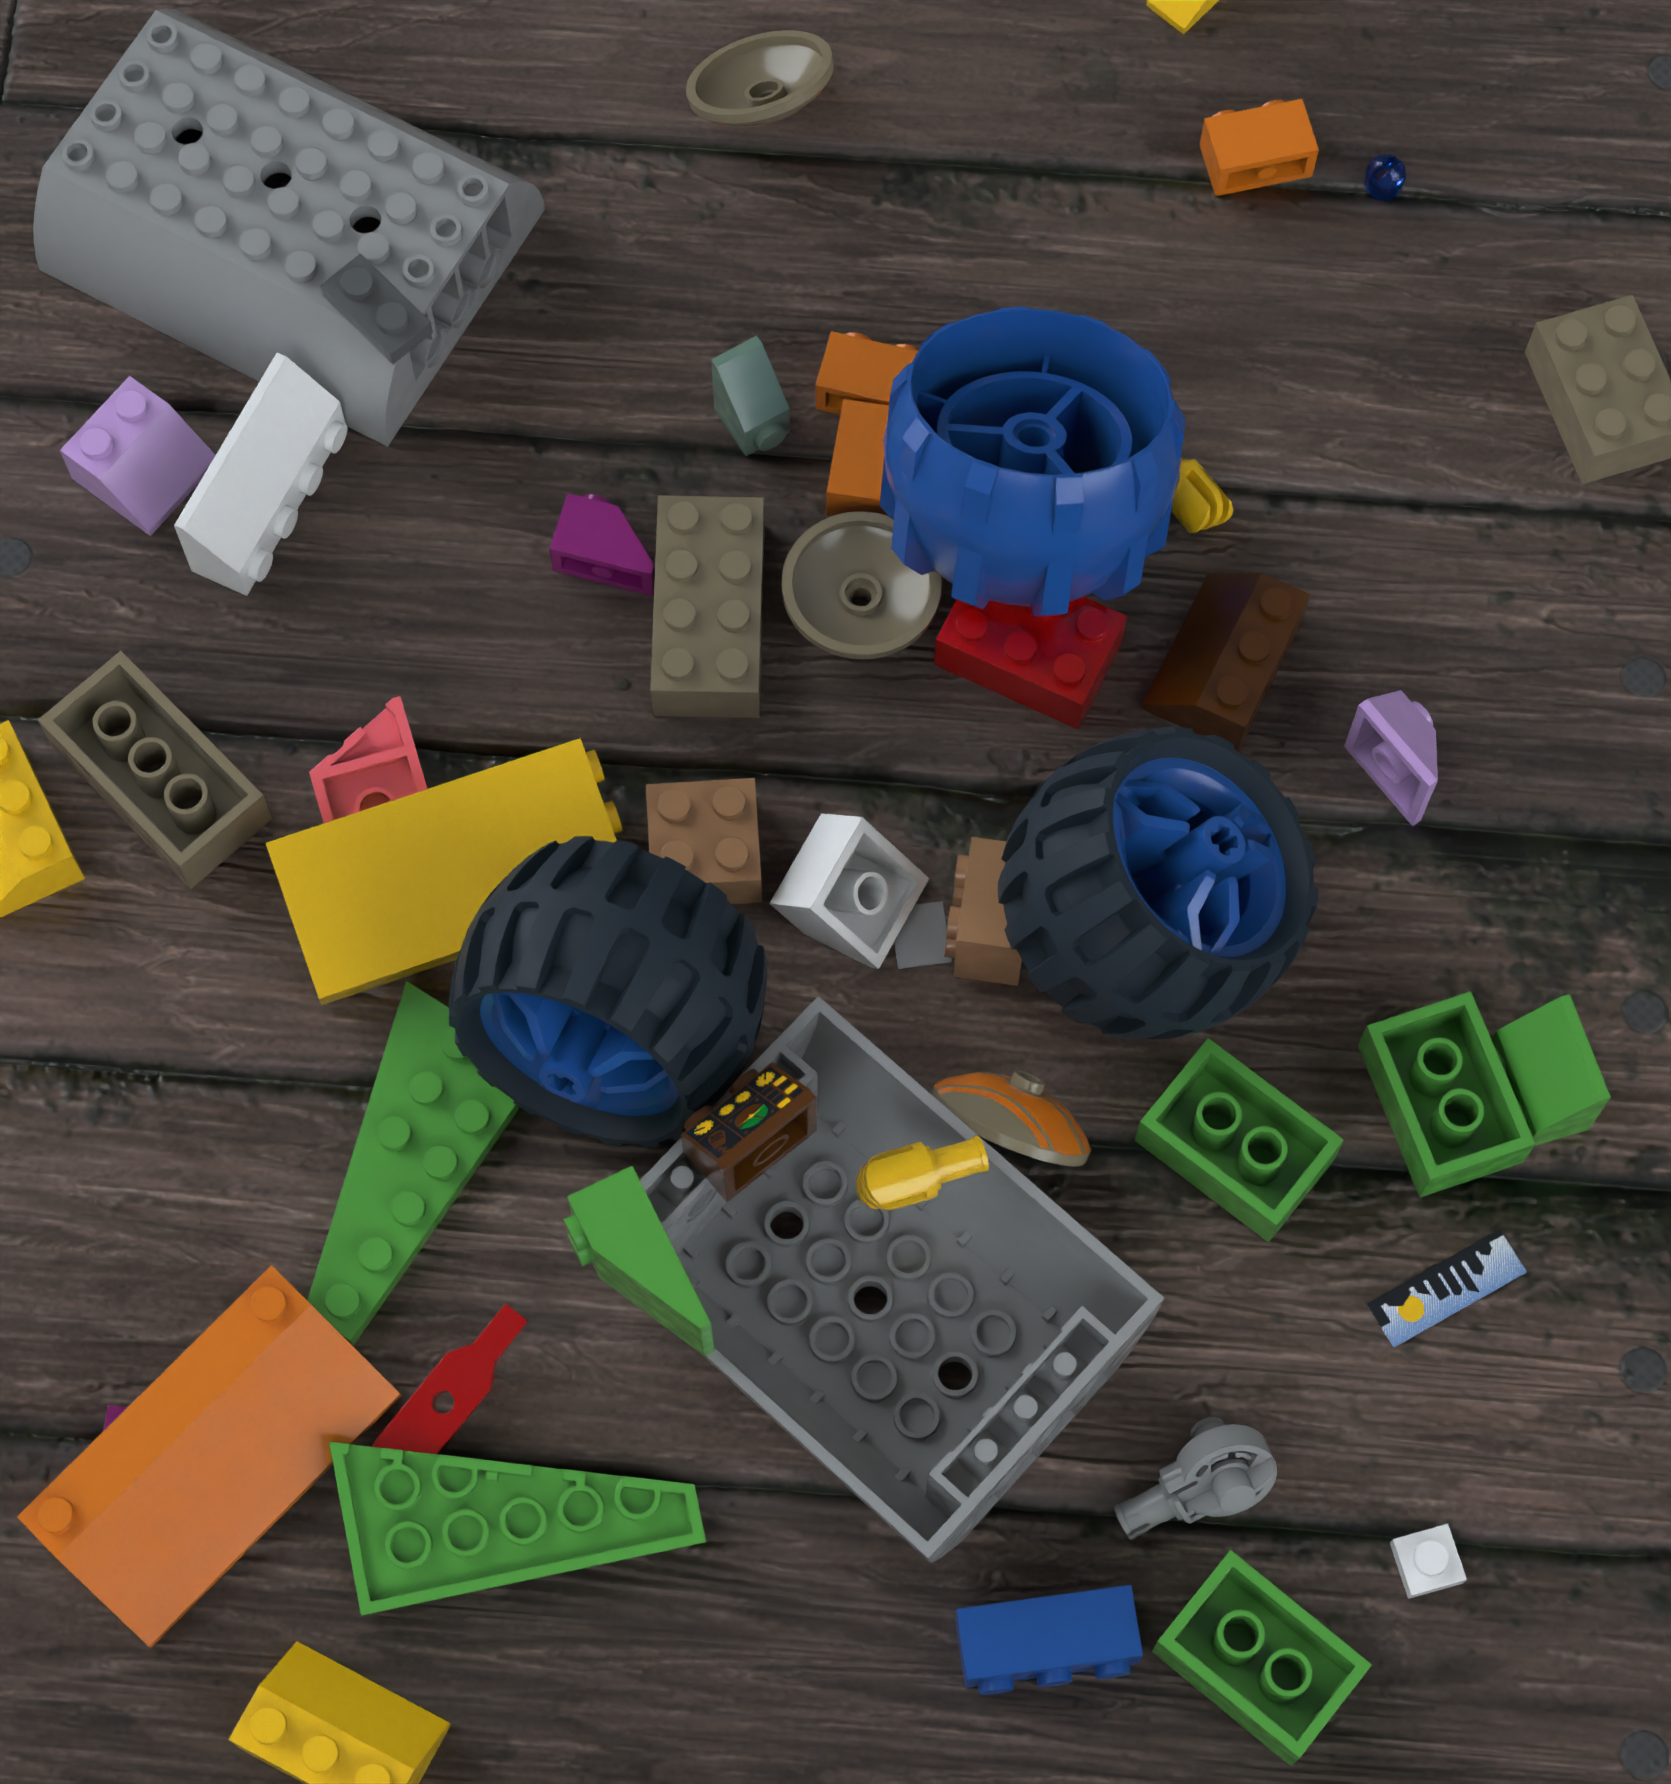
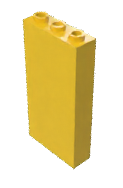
[266,738,623,1006]

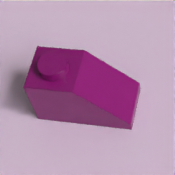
[549,493,655,597]

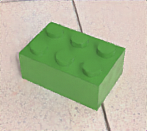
[1358,991,1536,1197]
[1134,1038,1344,1243]
[1152,1550,1372,1766]

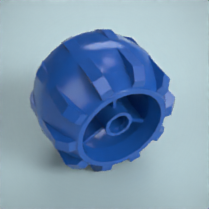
[880,307,1186,617]

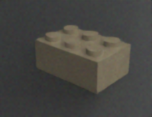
[1525,295,1671,484]

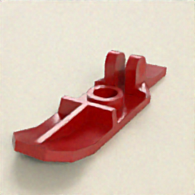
[371,1303,528,1455]

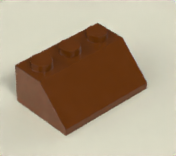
[1141,573,1311,752]

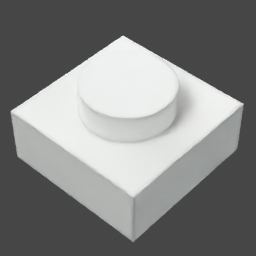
[1390,1524,1467,1599]

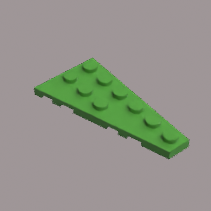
[307,981,520,1346]
[329,1441,706,1616]

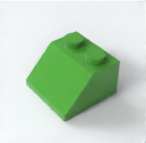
[1491,994,1611,1146]

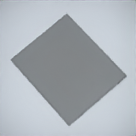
[894,901,952,969]

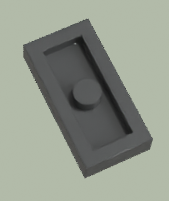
[320,253,433,365]

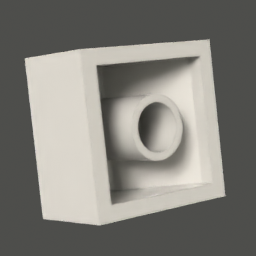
[769,813,929,969]

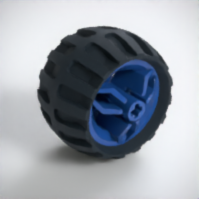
[998,727,1318,1039]
[449,836,767,1148]

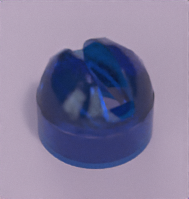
[1364,154,1406,199]

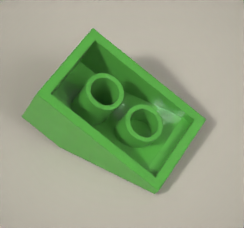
[563,1166,714,1356]

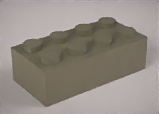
[650,495,765,718]
[38,651,273,889]

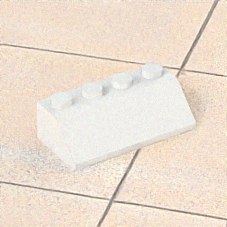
[174,353,348,596]

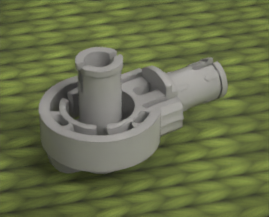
[1114,1417,1277,1540]

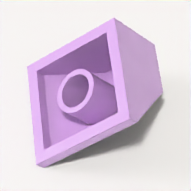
[1344,690,1438,826]

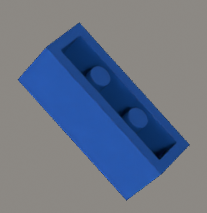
[955,1585,1143,1695]

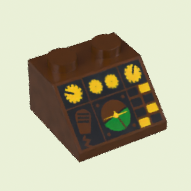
[681,1063,817,1202]

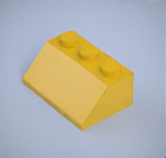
[0,720,85,918]
[228,1641,451,1784]

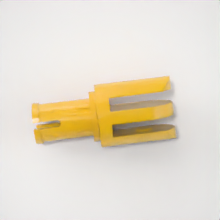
[1171,458,1234,533]
[855,1136,989,1211]

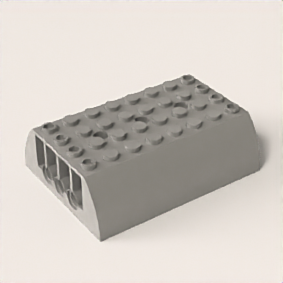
[33,8,545,447]
[640,996,1165,1562]

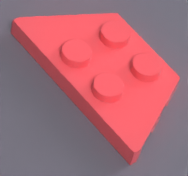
[309,696,427,823]

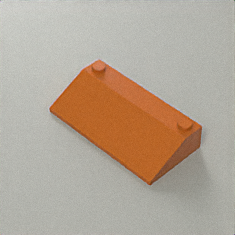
[17,1265,402,1648]

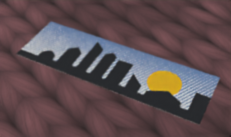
[1367,1229,1527,1348]

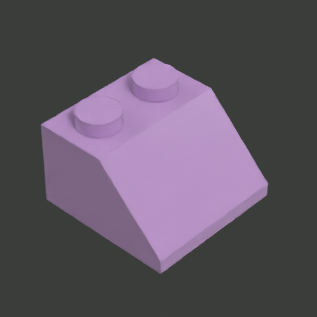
[60,376,216,536]

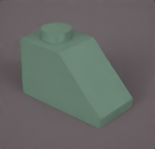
[711,335,790,456]

